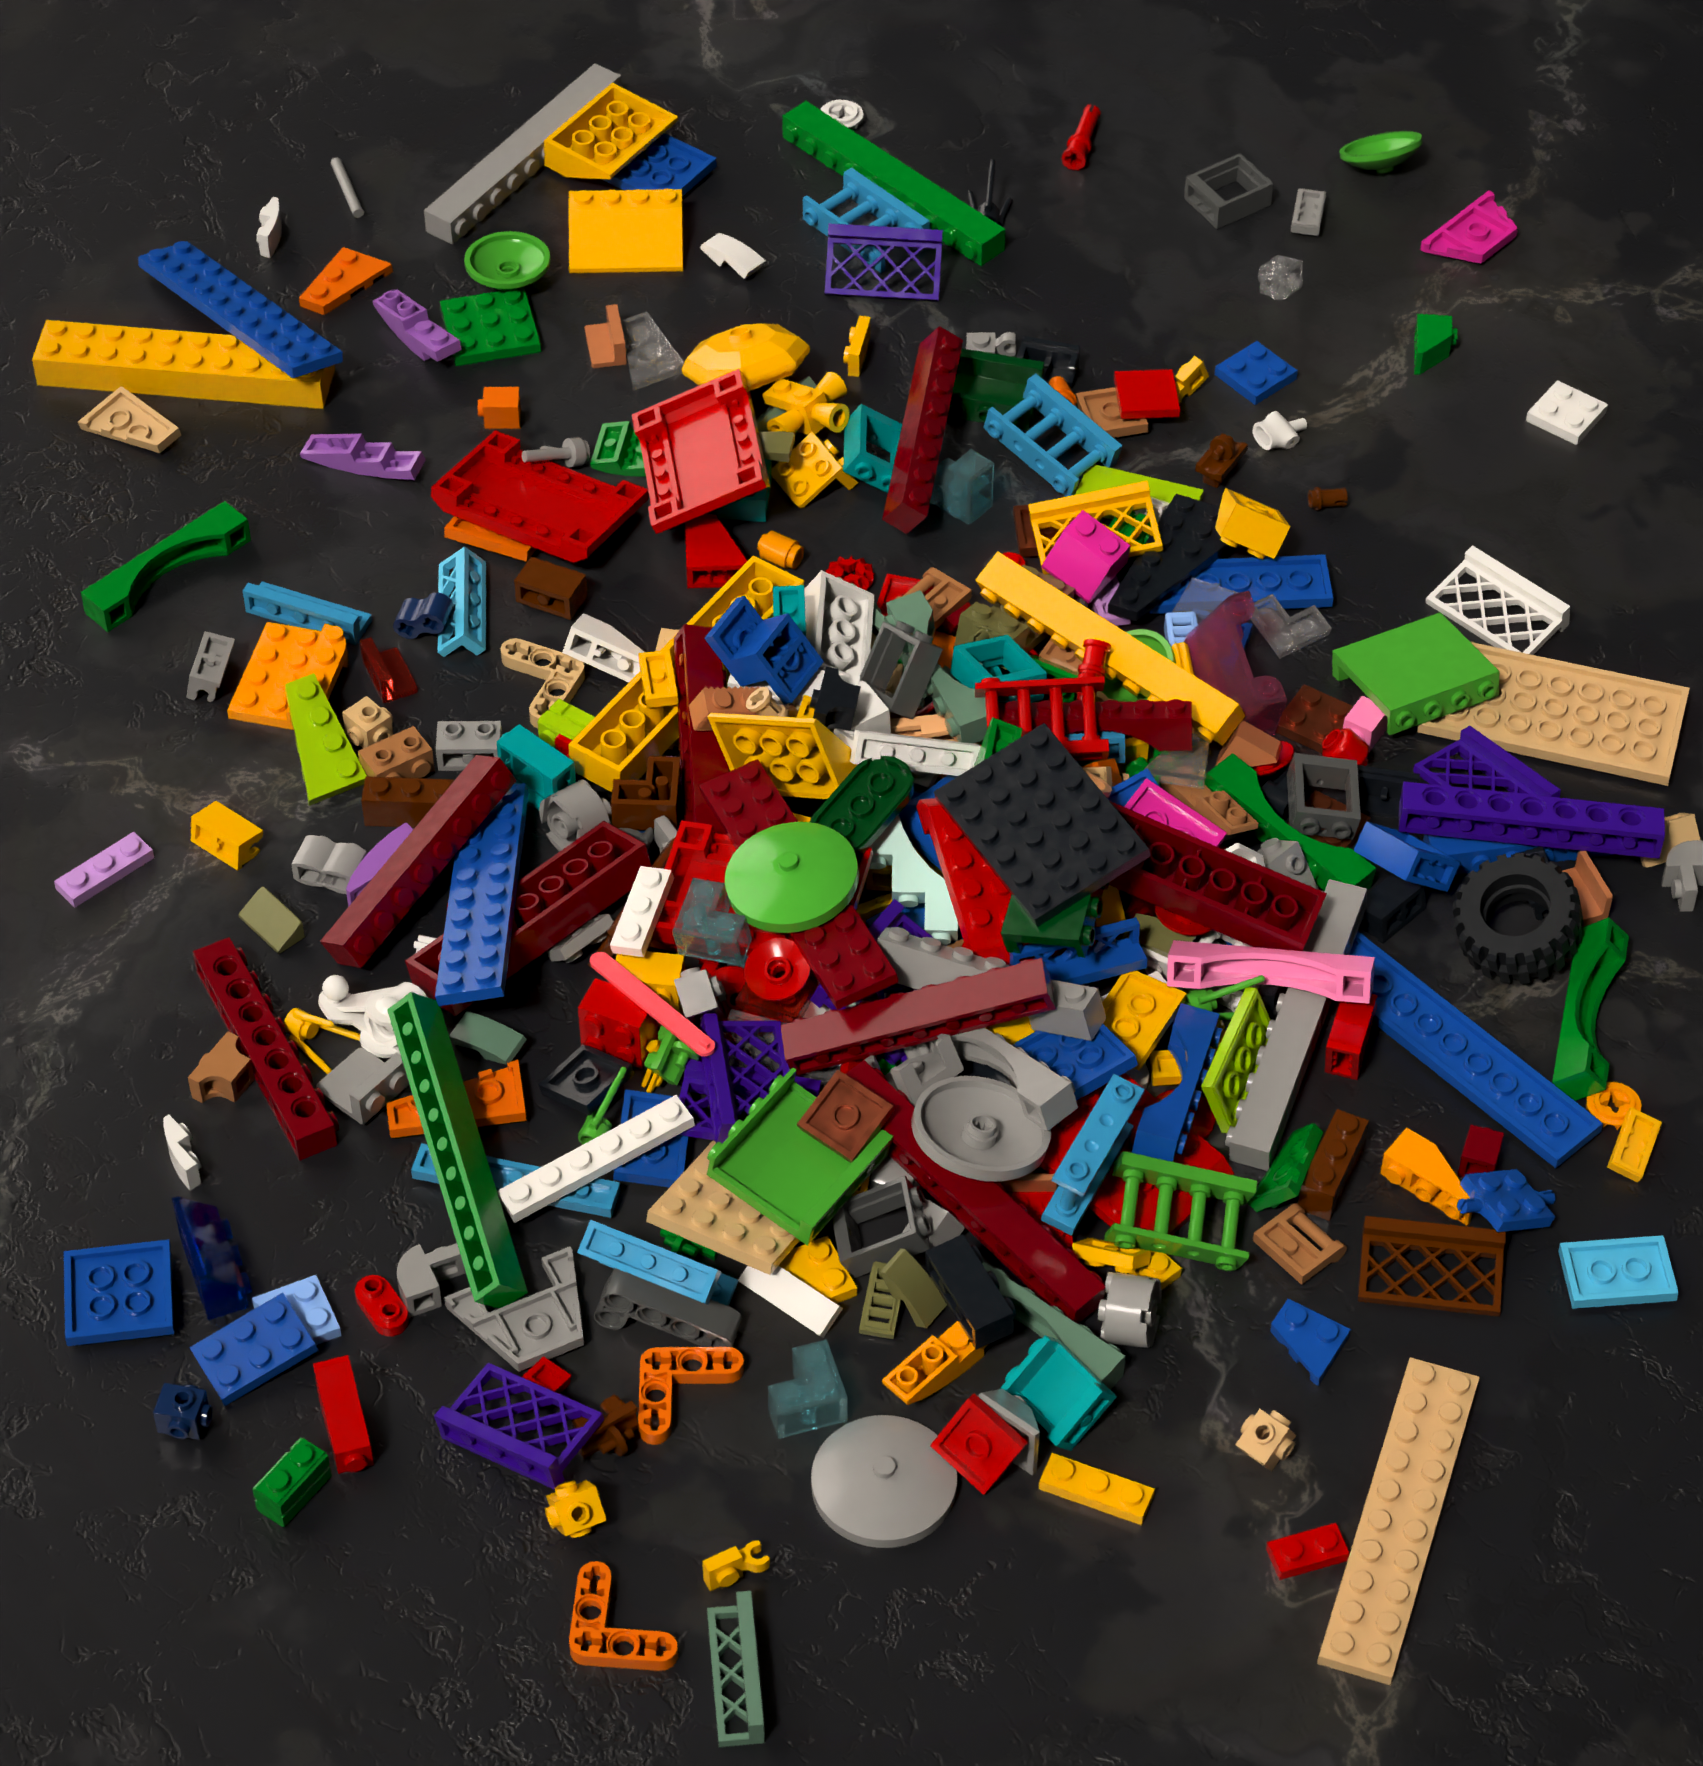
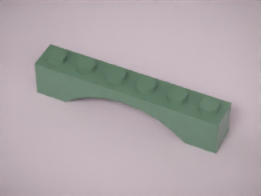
[884,590,987,743]
[930,1261,1125,1390]

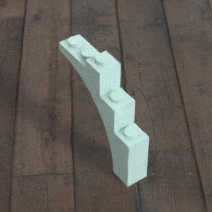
[869,814,960,945]

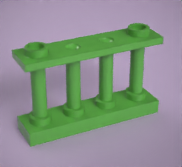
[1104,1151,1257,1271]

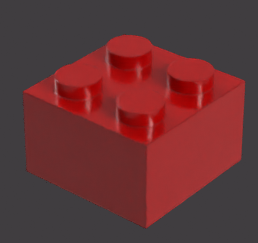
[578,978,659,1069]

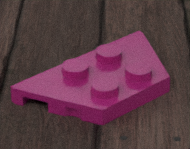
[1421,190,1518,264]

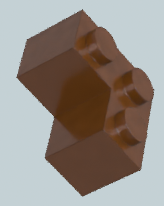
[611,756,681,830]

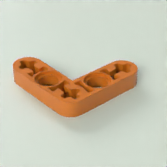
[638,1347,744,1445]
[569,1561,678,1671]

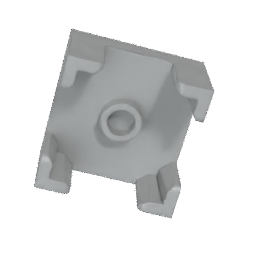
[864,1033,964,1106]

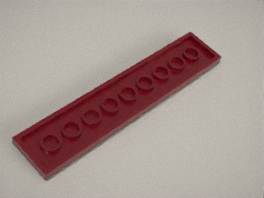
[699,759,899,1010]

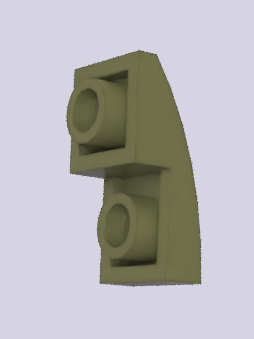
[759,431,795,462]
[1121,913,1196,958]
[880,1248,947,1329]

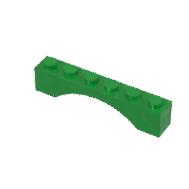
[81,501,251,632]
[1205,753,1376,891]
[1552,917,1629,1101]

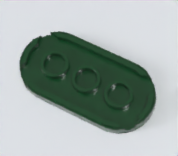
[810,756,915,857]

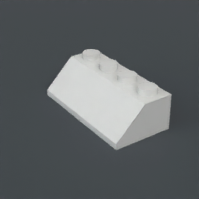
[804,570,874,677]

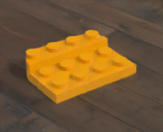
[227,622,348,730]

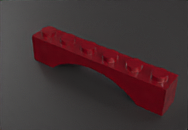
[999,699,1192,751]

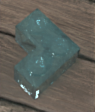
[930,449,994,525]
[672,878,752,966]
[768,1339,848,1439]

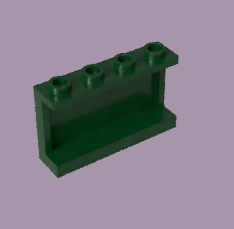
[948,348,1045,430]
[1000,882,1110,958]

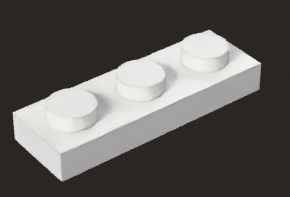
[610,866,674,957]

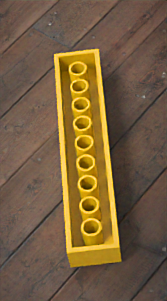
[32,320,335,409]
[568,555,804,792]

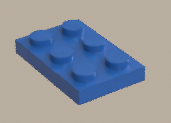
[613,1089,688,1188]
[189,1292,318,1406]

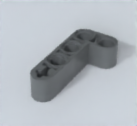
[594,1268,742,1347]

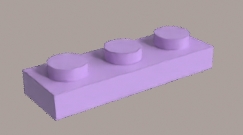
[54,832,154,908]

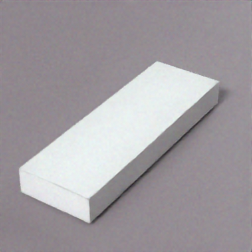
[738,1265,843,1338]

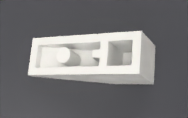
[562,613,644,682]

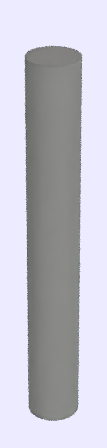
[331,158,364,218]

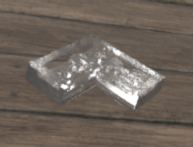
[1245,594,1332,659]

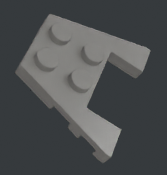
[444,1246,584,1372]

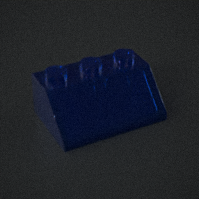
[171,1196,252,1320]

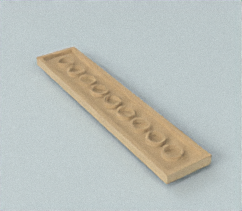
[1317,1357,1479,1686]

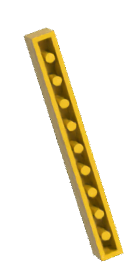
[975,551,1245,746]

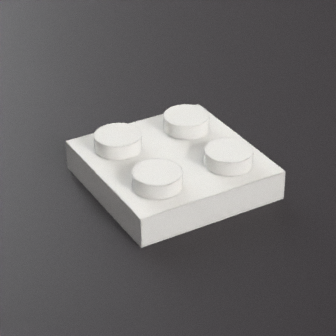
[1526,380,1608,445]

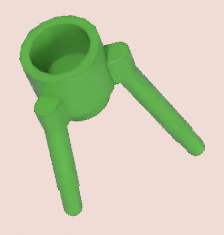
[1184,975,1265,1020]
[578,1067,627,1145]

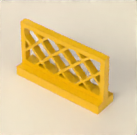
[1028,481,1163,574]

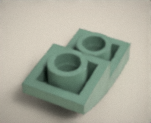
[449,1011,527,1065]

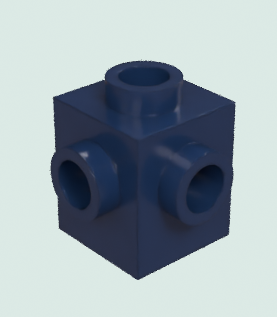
[153,1383,213,1440]

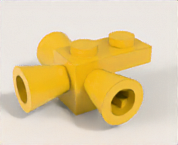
[762,372,849,435]

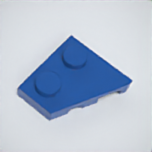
[1270,1299,1351,1386]

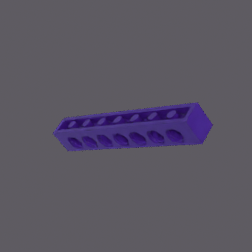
[1398,781,1665,859]

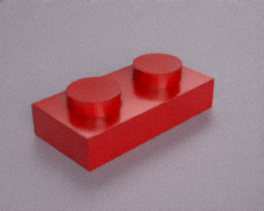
[1266,1523,1350,1580]

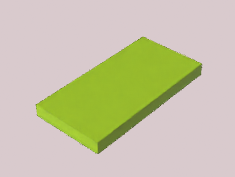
[1075,464,1203,520]
[1201,987,1270,1133]

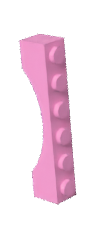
[1167,940,1375,1004]

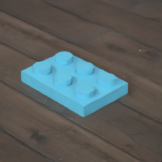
[1558,1235,1679,1309]

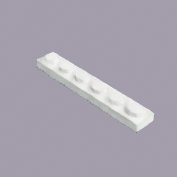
[497,1095,695,1223]

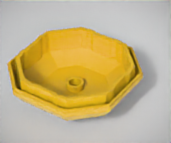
[681,323,810,391]

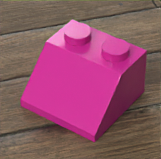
[1041,510,1131,604]

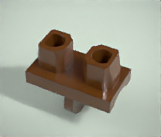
[1195,433,1248,488]
[572,1394,639,1459]

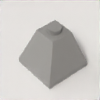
[978,1389,1040,1476]

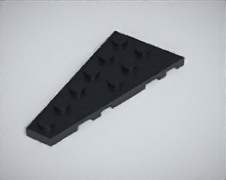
[1108,494,1230,621]

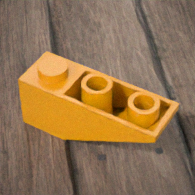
[1380,1127,1472,1226]

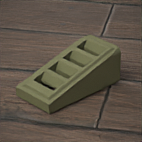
[859,1262,903,1339]

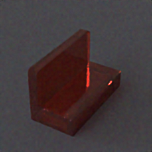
[360,637,418,704]

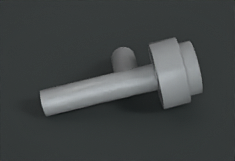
[522,437,590,468]

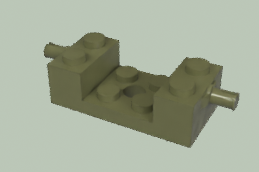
[954,565,1075,670]

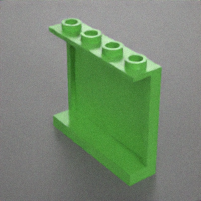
[1332,612,1500,735]
[706,1067,893,1246]

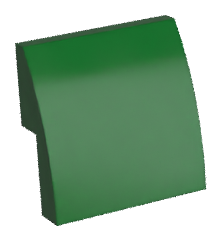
[590,421,646,477]

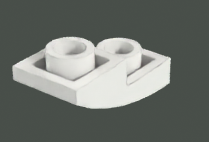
[256,197,282,258]
[700,233,765,279]
[163,1114,201,1191]

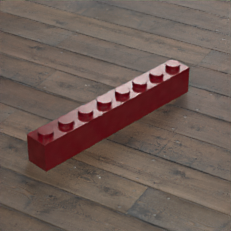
[882,326,963,534]
[674,624,730,835]
[320,755,517,968]
[781,958,1056,1075]

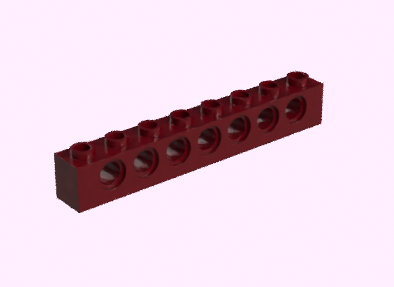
[192,937,339,1161]

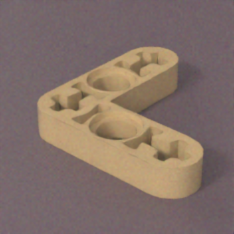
[501,638,585,728]

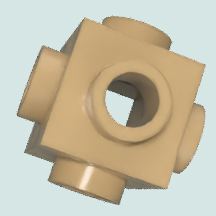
[342,696,393,749]
[1235,1409,1296,1472]

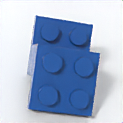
[704,596,824,704]

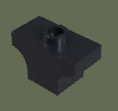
[810,666,861,731]

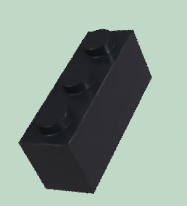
[925,1234,1017,1350]

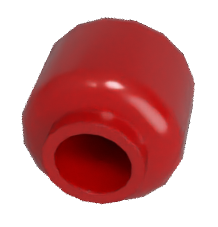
[1322,728,1369,766]

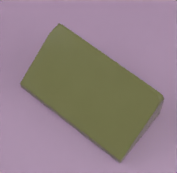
[238,886,305,954]

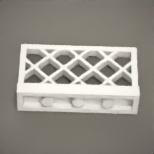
[1426,545,1570,655]
[833,728,981,776]

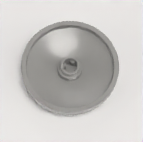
[911,1076,1051,1182]
[811,1415,957,1548]

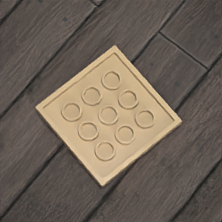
[646,1141,800,1275]

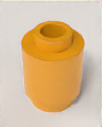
[757,530,805,569]

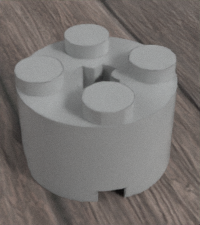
[539,779,612,851]
[1098,1272,1161,1348]

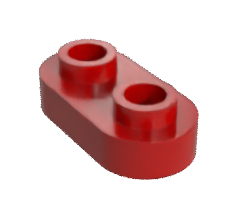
[355,1275,409,1337]

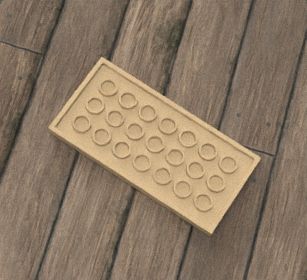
[1417,642,1690,786]

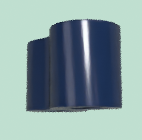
[393,593,454,639]

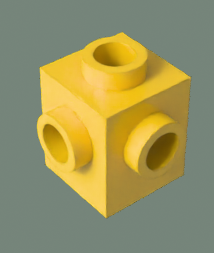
[545,1480,607,1538]

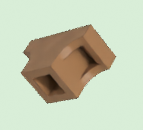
[188,1031,255,1103]

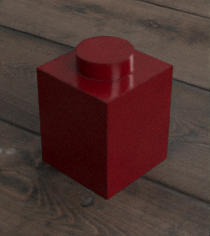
[1458,1124,1504,1178]

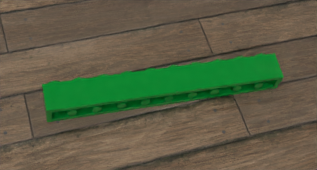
[782,101,1005,266]
[387,992,528,1308]

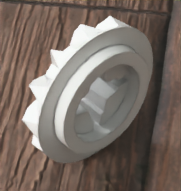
[820,100,863,129]

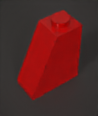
[685,514,747,588]
[1325,994,1378,1080]
[313,1355,374,1474]

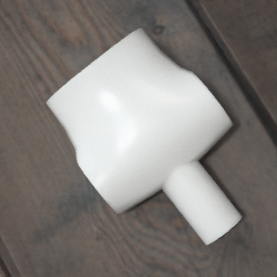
[1253,411,1307,450]

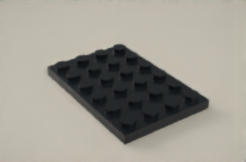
[933,723,1151,927]

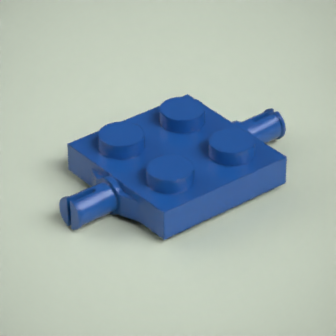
[1457,1169,1556,1232]

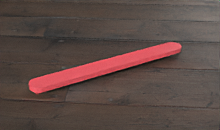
[590,952,715,1057]

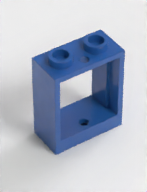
[1353,821,1461,892]

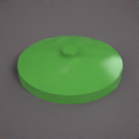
[725,822,859,933]

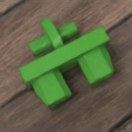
[644,1025,700,1085]

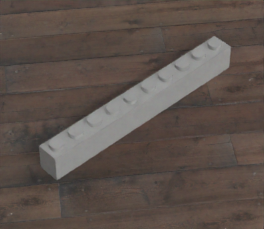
[424,63,621,245]
[1225,879,1367,1171]

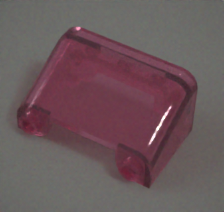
[1184,591,1287,743]

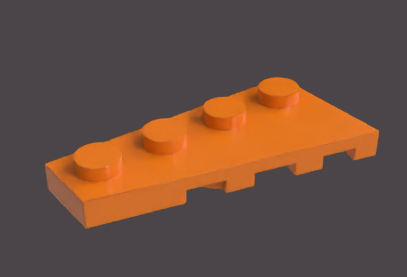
[386,1059,527,1138]

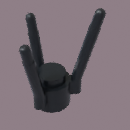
[967,159,1012,226]

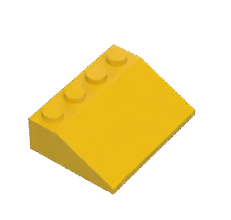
[544,83,678,179]
[569,189,683,273]
[707,713,857,799]

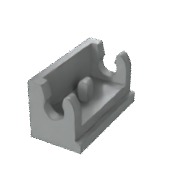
[186,631,235,702]

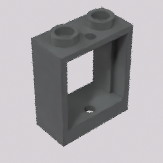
[1184,153,1273,229]
[860,621,943,719]
[1287,753,1361,840]
[832,1176,931,1278]

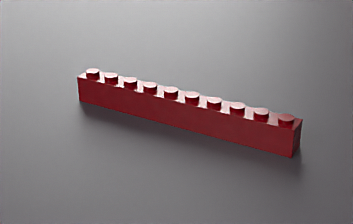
[845,1060,1105,1324]

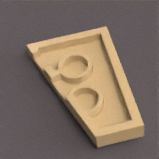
[78,386,181,453]

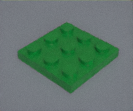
[440,287,541,366]

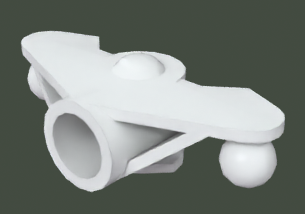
[318,975,428,1058]

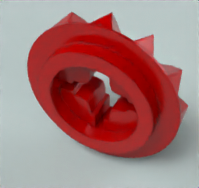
[825,555,874,590]

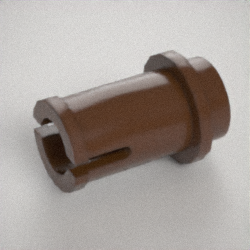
[1308,487,1348,511]

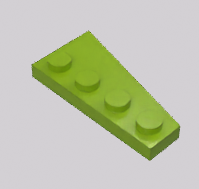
[285,673,367,806]

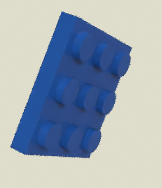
[601,133,717,197]
[1012,1024,1138,1101]
[64,1239,175,1346]

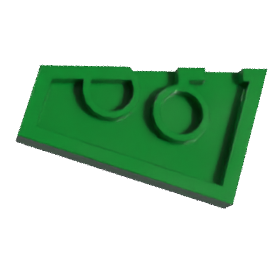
[1247,1123,1323,1212]

